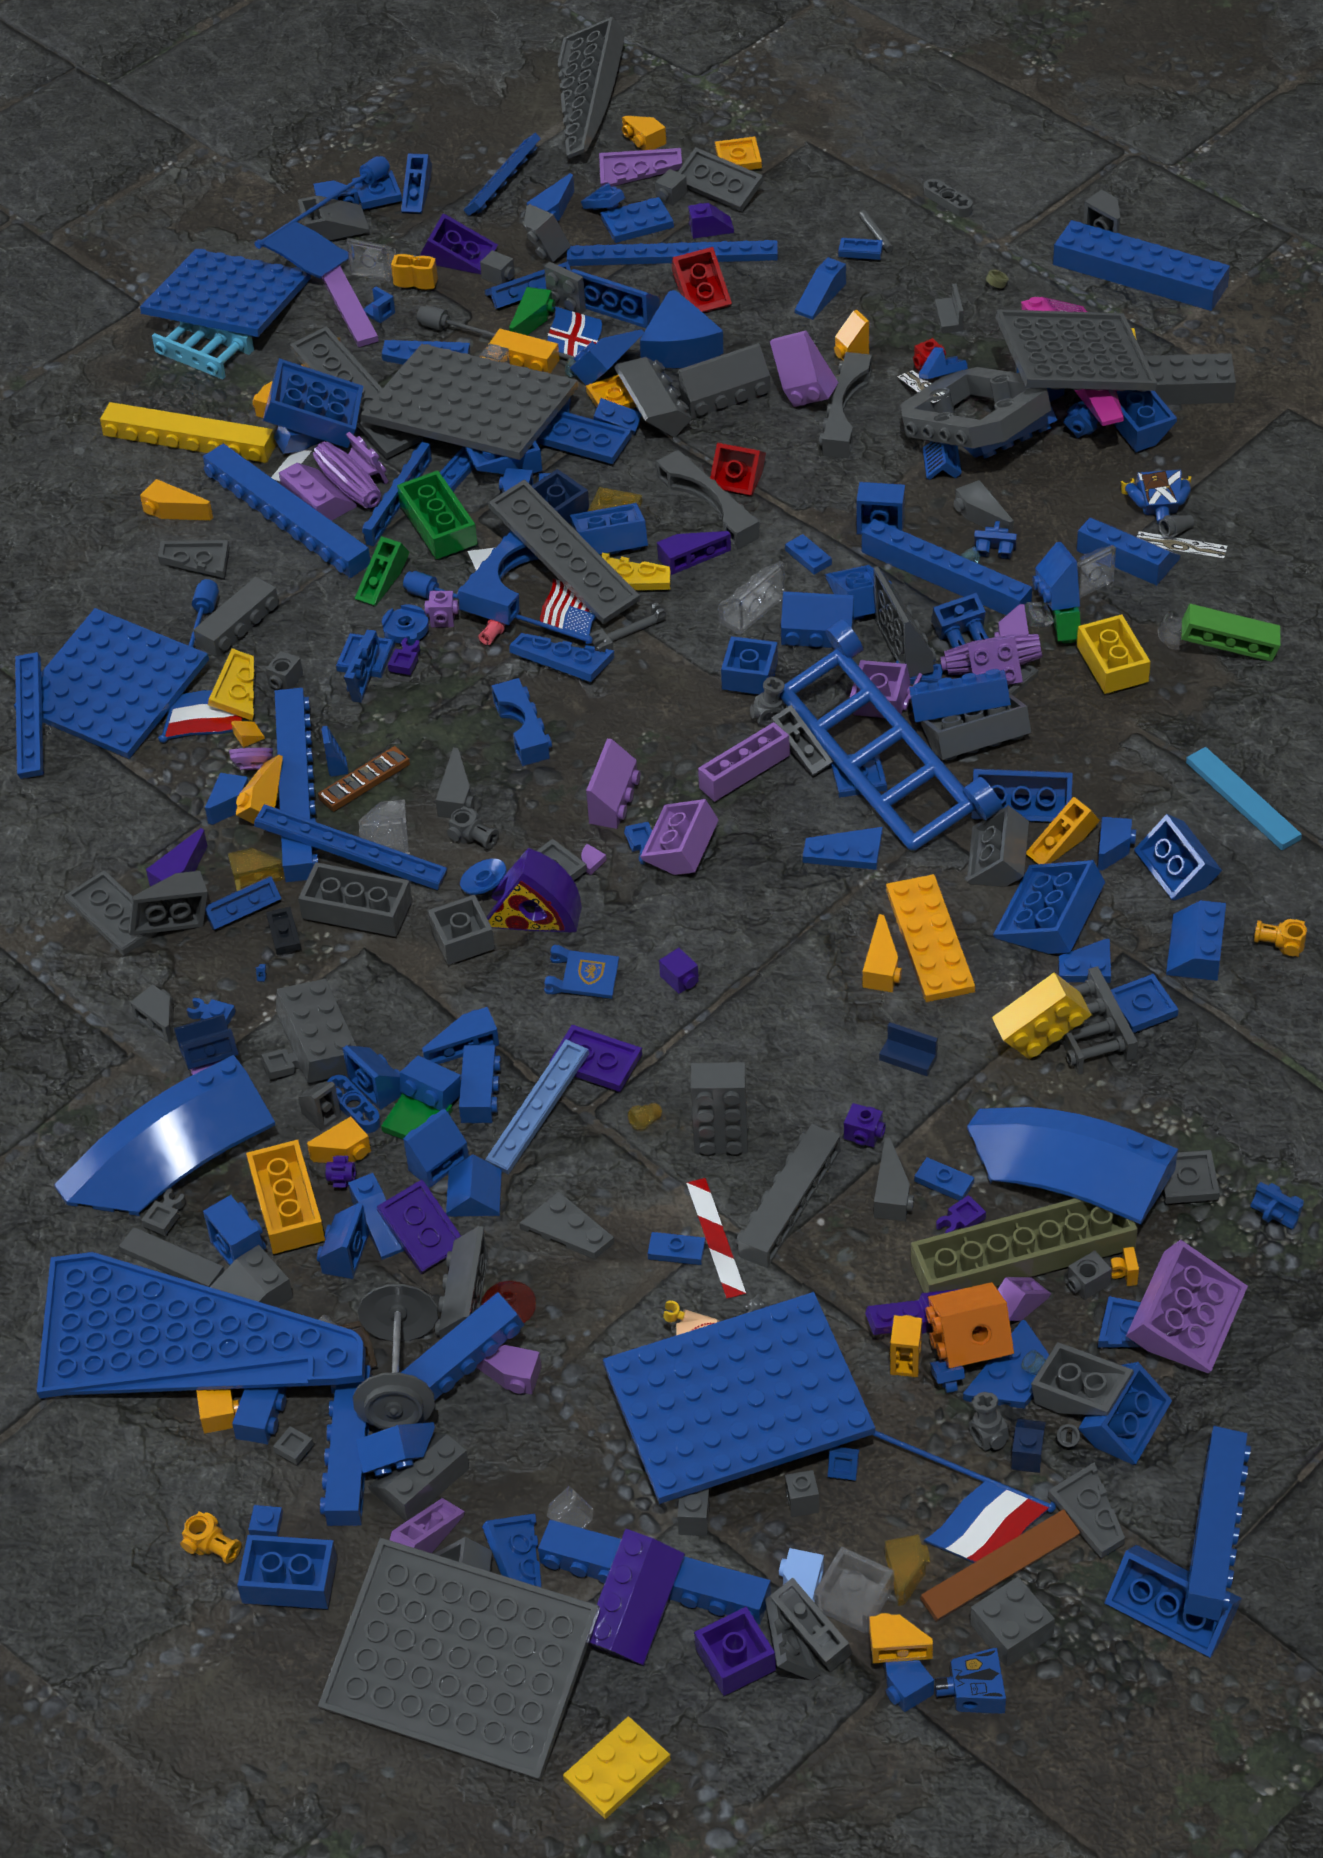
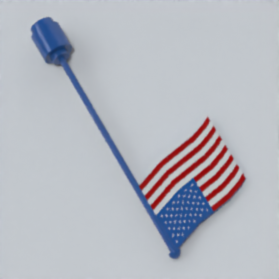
[403,571,596,644]

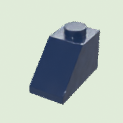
[1011,1419,1046,1473]

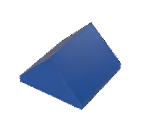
[446,1154,502,1217]

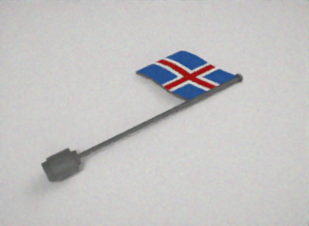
[417,305,602,361]

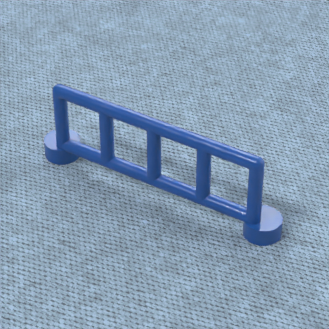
[780,619,1002,851]

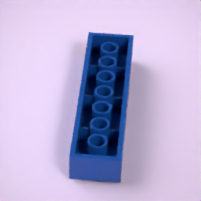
[1053,220,1230,311]

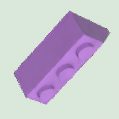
[279,463,357,521]
[586,738,641,829]
[640,799,719,875]

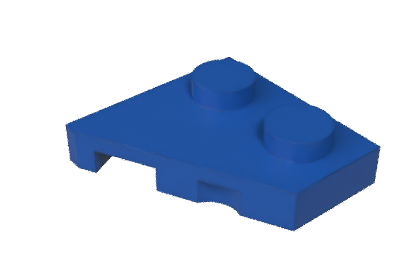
[581,183,625,210]
[1059,939,1111,983]

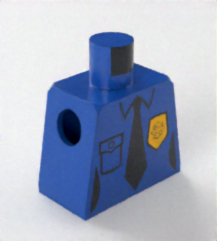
[934,1648,1006,1714]

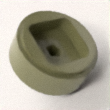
[986,269,1009,288]

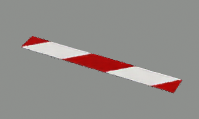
[686,1178,746,1299]

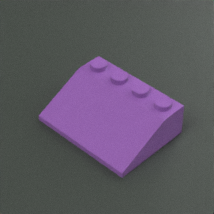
[1126,1240,1248,1373]

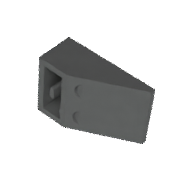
[298,196,369,240]

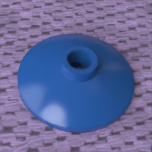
[460,859,507,895]

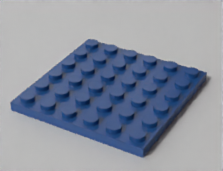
[140,249,311,337]
[14,608,209,759]

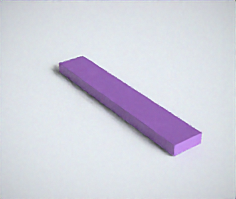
[322,266,379,347]

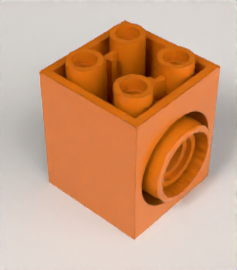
[925,1282,1014,1368]

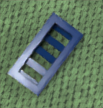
[321,726,348,777]

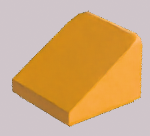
[231,721,265,748]

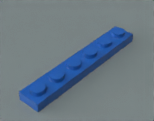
[463,132,541,216]
[362,442,432,547]
[15,652,43,779]

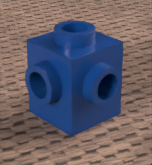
[1064,401,1098,438]

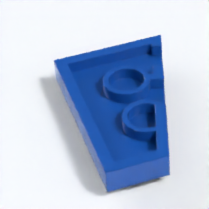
[344,630,380,703]
[803,827,883,870]
[482,1513,541,1587]

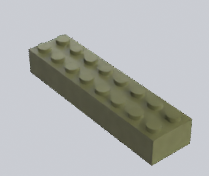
[911,1198,1137,1293]

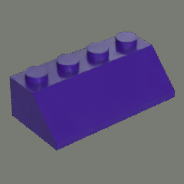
[588,1529,685,1666]

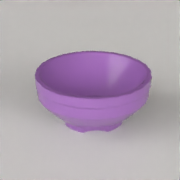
[229,748,273,770]

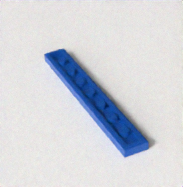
[254,804,447,890]

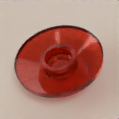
[481,1281,536,1323]

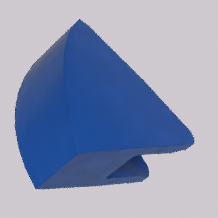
[640,290,724,368]

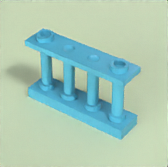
[152,322,254,379]

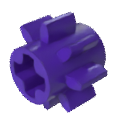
[326,1156,356,1188]

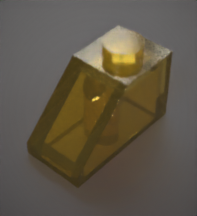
[228,848,285,891]
[885,1534,930,1606]

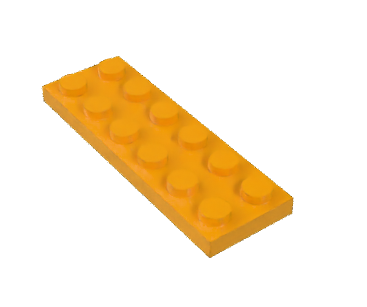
[886,874,975,1002]

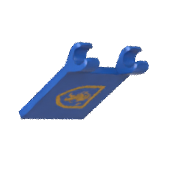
[544,945,619,999]

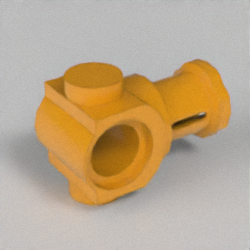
[1254,919,1307,957]
[180,1511,242,1564]

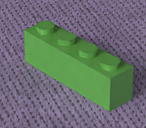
[1181,604,1280,662]

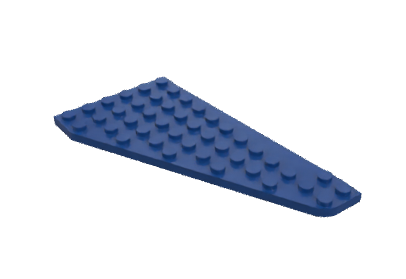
[37,1252,366,1398]

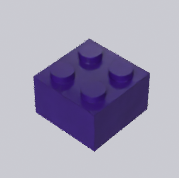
[694,1606,776,1696]

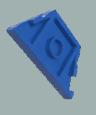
[963,1320,1049,1409]

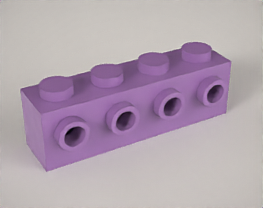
[698,722,790,802]

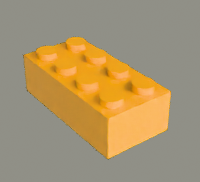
[246,1140,325,1254]

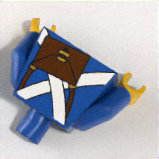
[1121,470,1192,524]

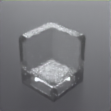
[547,1486,593,1528]

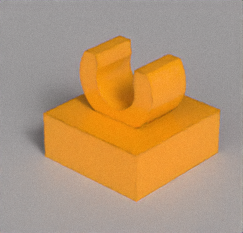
[1111,1247,1139,1286]

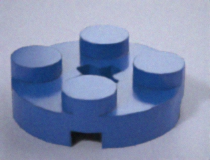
[382,604,429,646]

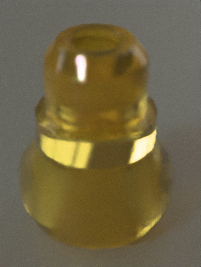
[628,1103,662,1130]

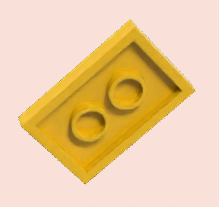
[563,1716,671,1819]

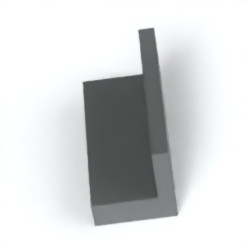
[935,283,963,333]

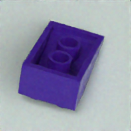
[420,213,498,274]

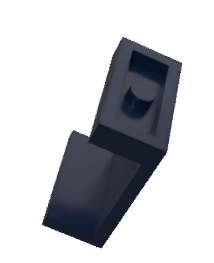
[174,1014,239,1070]

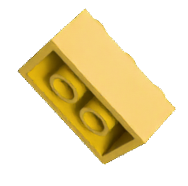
[1077,614,1151,694]
[992,972,1092,1060]

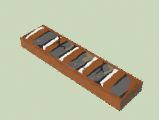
[318,746,410,812]

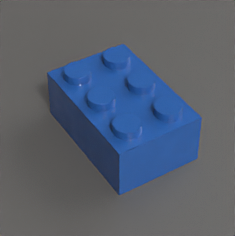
[237,1535,337,1609]

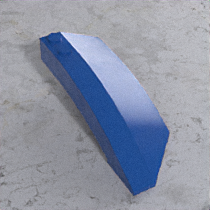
[54,1055,275,1216]
[967,1107,1178,1224]

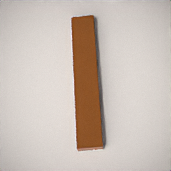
[920,1509,1080,1622]

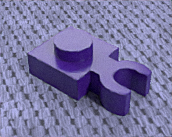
[388,638,420,675]
[936,1195,986,1233]

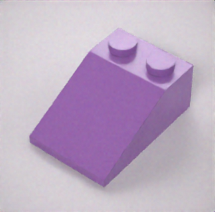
[770,331,839,407]

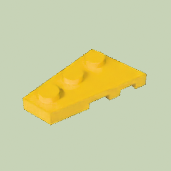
[208,649,254,720]

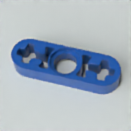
[327,1075,381,1133]

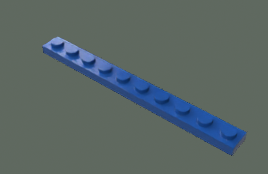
[567,240,778,266]

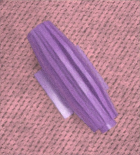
[313,432,389,508]
[940,634,1042,685]

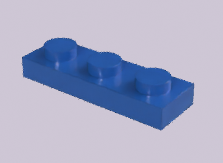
[205,876,281,930]

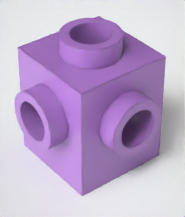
[425,591,459,627]

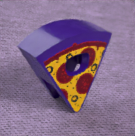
[486,848,582,933]

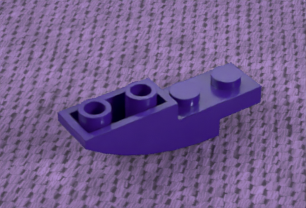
[865,1288,964,1335]

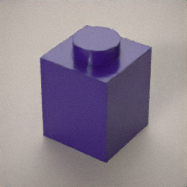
[659,948,699,994]

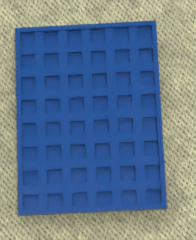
[603,1292,875,1504]

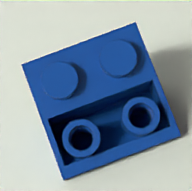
[403,1108,469,1188]

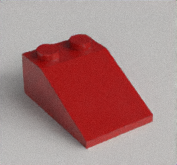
[671,247,732,313]

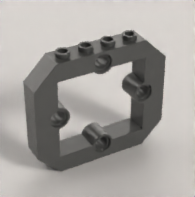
[901,367,1051,448]

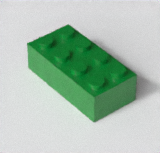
[397,470,477,559]

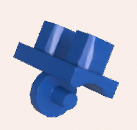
[974,521,1017,559]
[1250,1182,1304,1230]

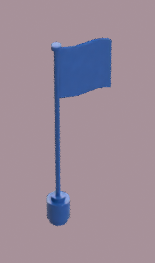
[254,156,390,278]

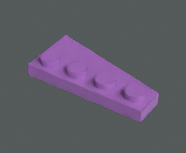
[599,148,682,187]

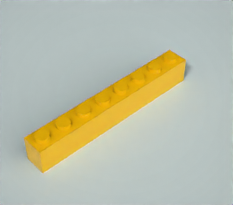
[100,402,276,463]

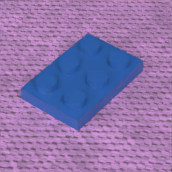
[601,197,674,243]

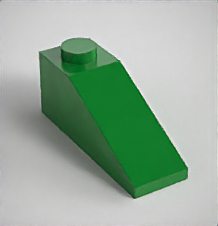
[509,287,555,335]
[354,536,410,606]
[1052,607,1081,643]

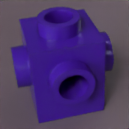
[844,1103,886,1147]

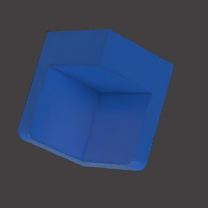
[364,287,395,323]

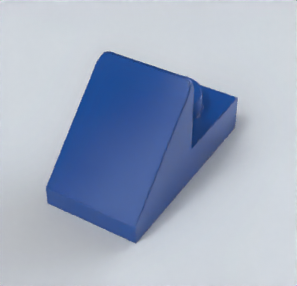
[919,347,968,379]

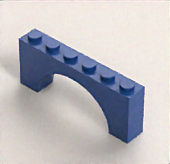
[457,531,539,625]

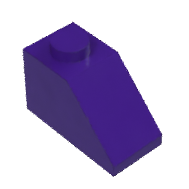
[688,203,734,239]

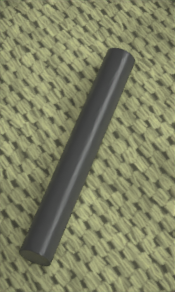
[859,210,894,253]

